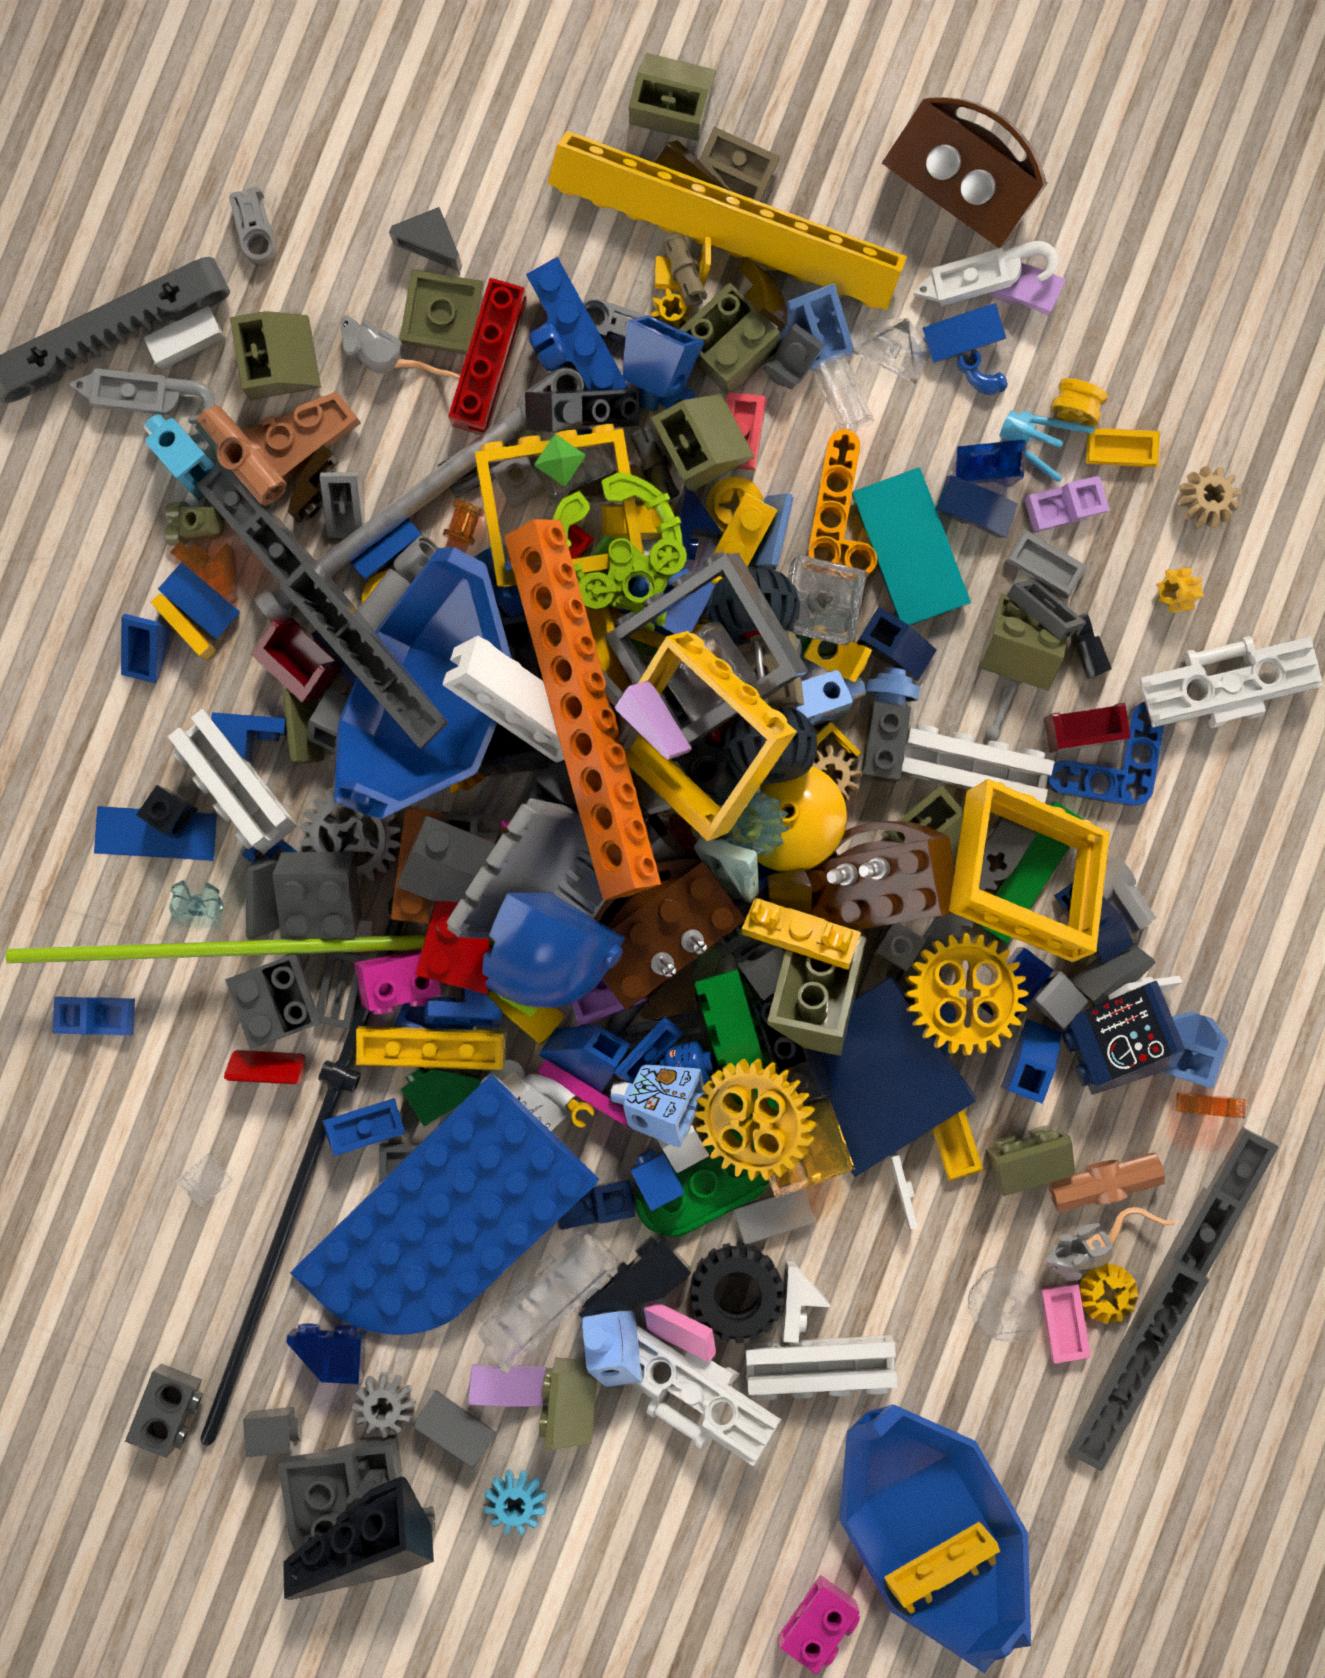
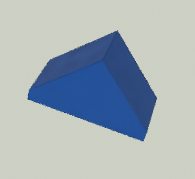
[121,613,172,684]

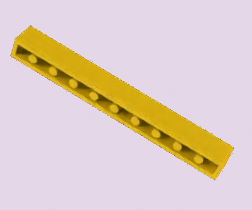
[548,131,907,310]

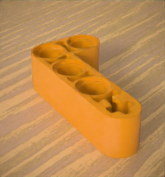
[806,429,877,581]

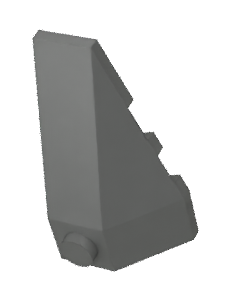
[396,816,496,902]

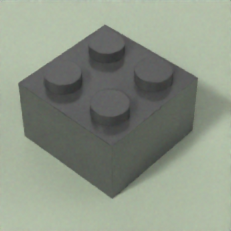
[272,852,362,939]

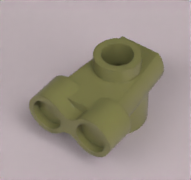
[164,501,225,546]

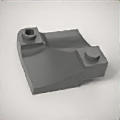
[278,1434,402,1551]

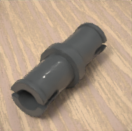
[630,427,680,501]

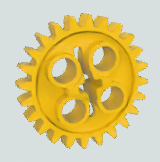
[904,933,1028,1055]
[695,1058,816,1180]

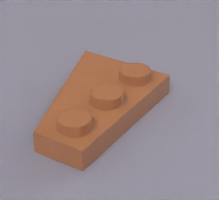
[240,392,361,482]

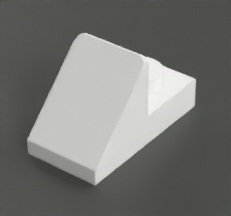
[782,1261,830,1343]

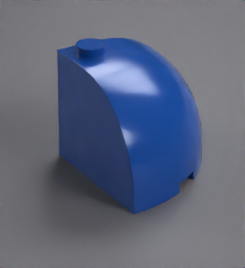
[483,892,625,1008]

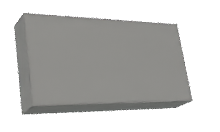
[1004,530,1087,599]
[734,1186,815,1245]

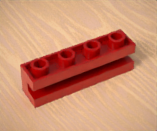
[448,278,528,435]

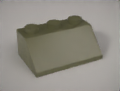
[767,936,866,1056]

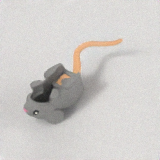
[341,315,460,379]
[1044,1207,1176,1281]

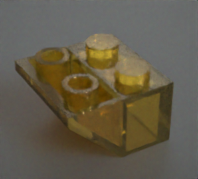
[757,1098,855,1198]

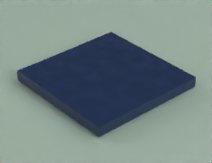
[808,975,977,1177]

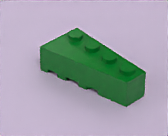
[693,969,778,1116]

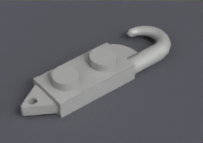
[70,368,215,424]

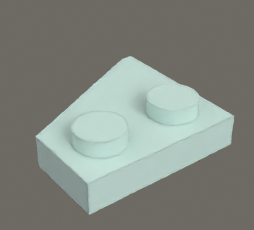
[694,837,759,903]

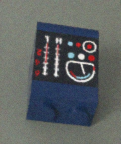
[1062,980,1186,1095]

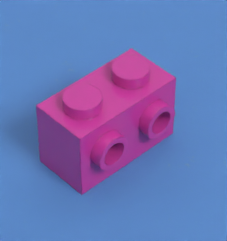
[355,950,442,1014]
[778,1575,860,1674]

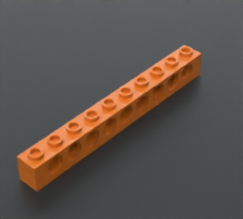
[504,519,661,900]

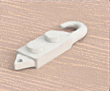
[913,241,1059,307]

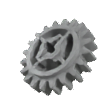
[300,788,403,886]

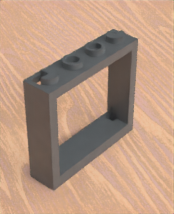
[605,551,808,746]

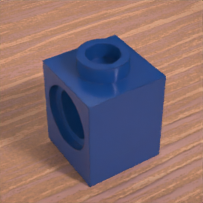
[630,1149,684,1211]

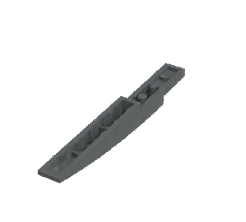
[196,463,449,749]
[1068,1126,1278,1471]

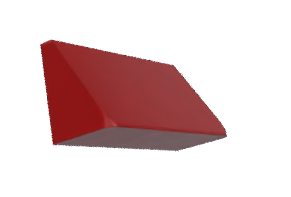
[224,1050,306,1085]

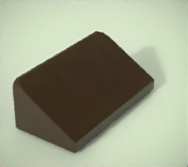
[767,868,812,915]

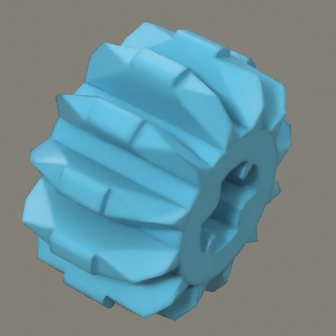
[484,1469,547,1535]

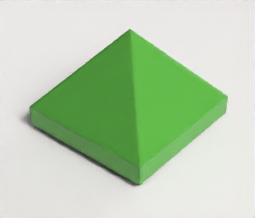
[534,434,586,487]

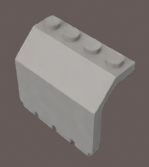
[446,798,605,940]

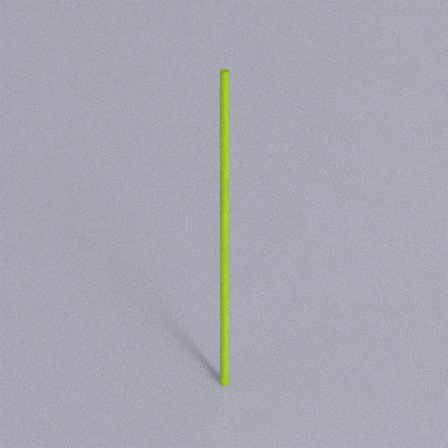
[6,935,495,964]

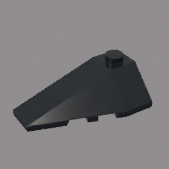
[283,1476,434,1600]

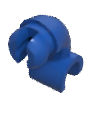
[956,349,1008,395]

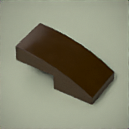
[738,257,787,330]

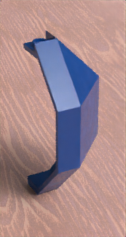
[334,547,512,819]
[839,1404,1031,1673]

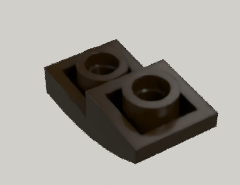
[288,445,339,524]

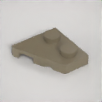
[699,127,780,202]

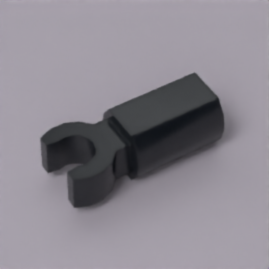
[1073,613,1112,679]

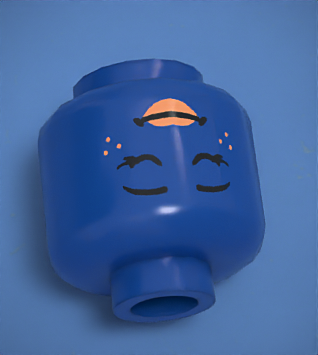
[660,1041,717,1085]

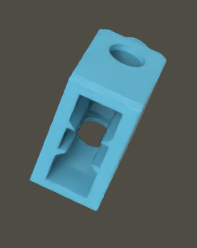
[144,414,216,502]

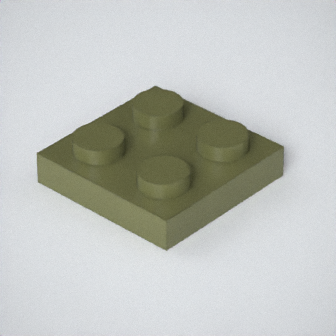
[399,269,484,355]

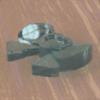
[169,880,223,922]

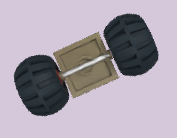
[707,569,817,784]

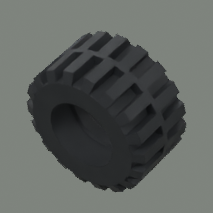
[690,1242,784,1343]

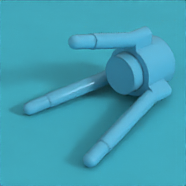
[999,410,1095,482]

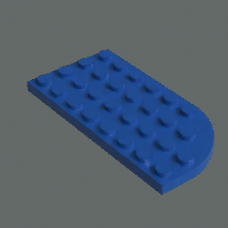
[290,1073,599,1335]

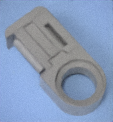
[229,187,277,265]
[583,299,647,344]

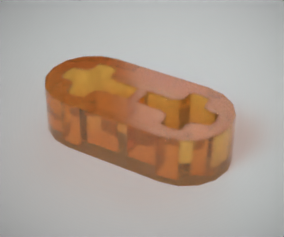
[1175,1092,1247,1118]

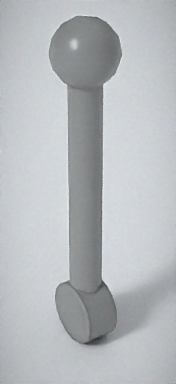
[986,678,1022,741]

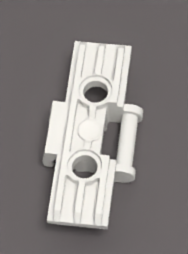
[1139,636,1324,728]
[613,1325,782,1466]

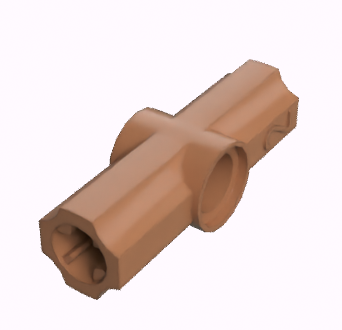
[195,405,287,506]
[1049,1152,1165,1212]

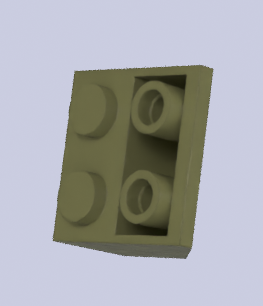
[629,53,716,141]
[679,283,781,395]
[229,311,322,400]
[651,393,755,492]
[979,593,1067,691]
[880,785,964,867]
[986,1125,1075,1196]
[539,1357,597,1450]

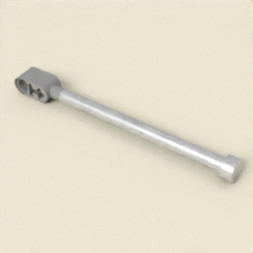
[254,368,584,623]

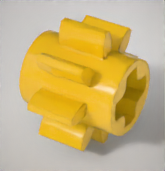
[650,288,695,329]
[1156,568,1204,613]

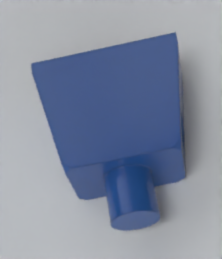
[622,315,704,411]

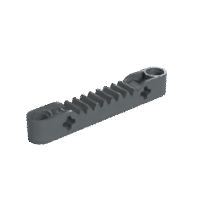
[0,257,230,403]
[895,816,1037,1005]

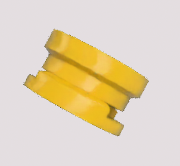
[1050,378,1108,426]

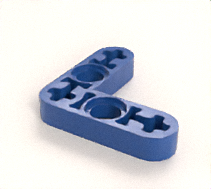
[1047,702,1164,806]

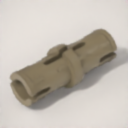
[663,234,707,307]

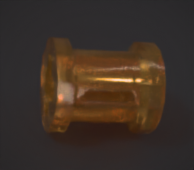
[442,500,484,546]

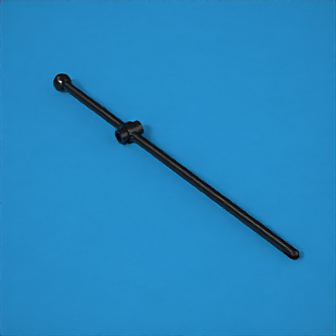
[200,896,404,1446]

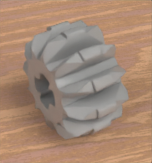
[352,1372,416,1438]

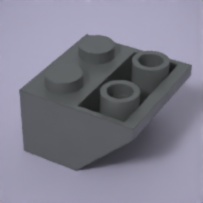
[225,954,321,1049]

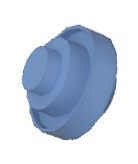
[865,667,920,706]

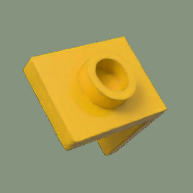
[654,237,711,292]
[803,625,872,683]
[814,722,862,758]

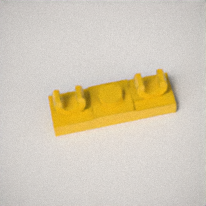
[742,898,861,970]
[884,1522,1000,1613]

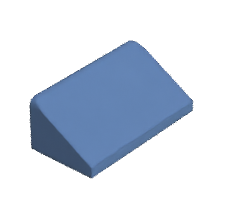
[749,493,794,570]

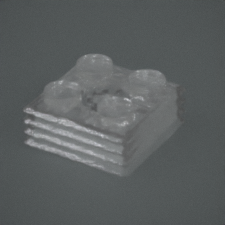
[788,555,867,646]
[667,622,758,722]

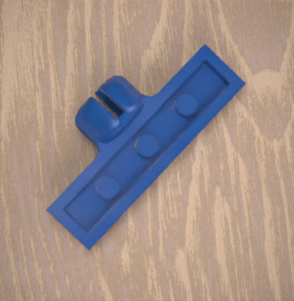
[526,256,629,390]

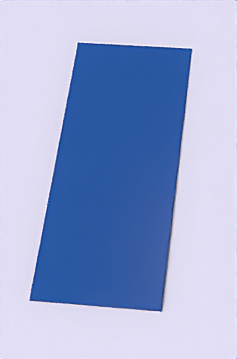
[94,806,217,861]

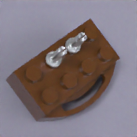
[594,855,746,1010]

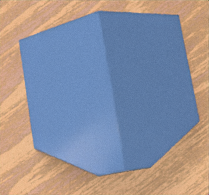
[777,283,855,370]
[1163,1012,1229,1089]

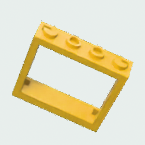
[475,424,644,588]
[625,631,797,841]
[949,779,1110,962]

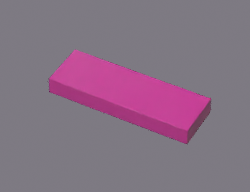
[537,1060,633,1130]

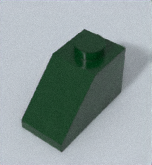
[401,1067,485,1127]

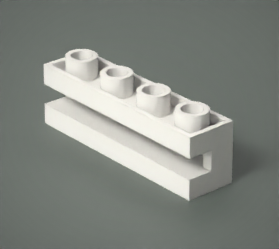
[443,636,565,763]
[168,709,298,854]
[901,724,1054,803]
[744,1335,897,1400]

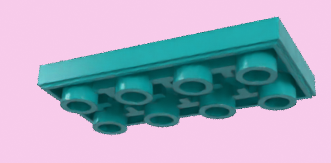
[852,467,971,626]

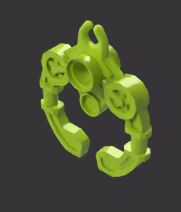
[553,473,687,632]

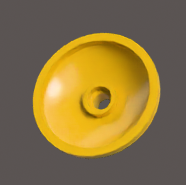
[736,766,847,872]

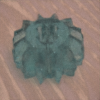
[725,792,789,856]

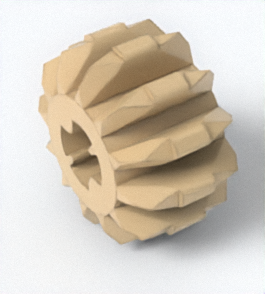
[1177,466,1242,528]
[812,744,862,803]

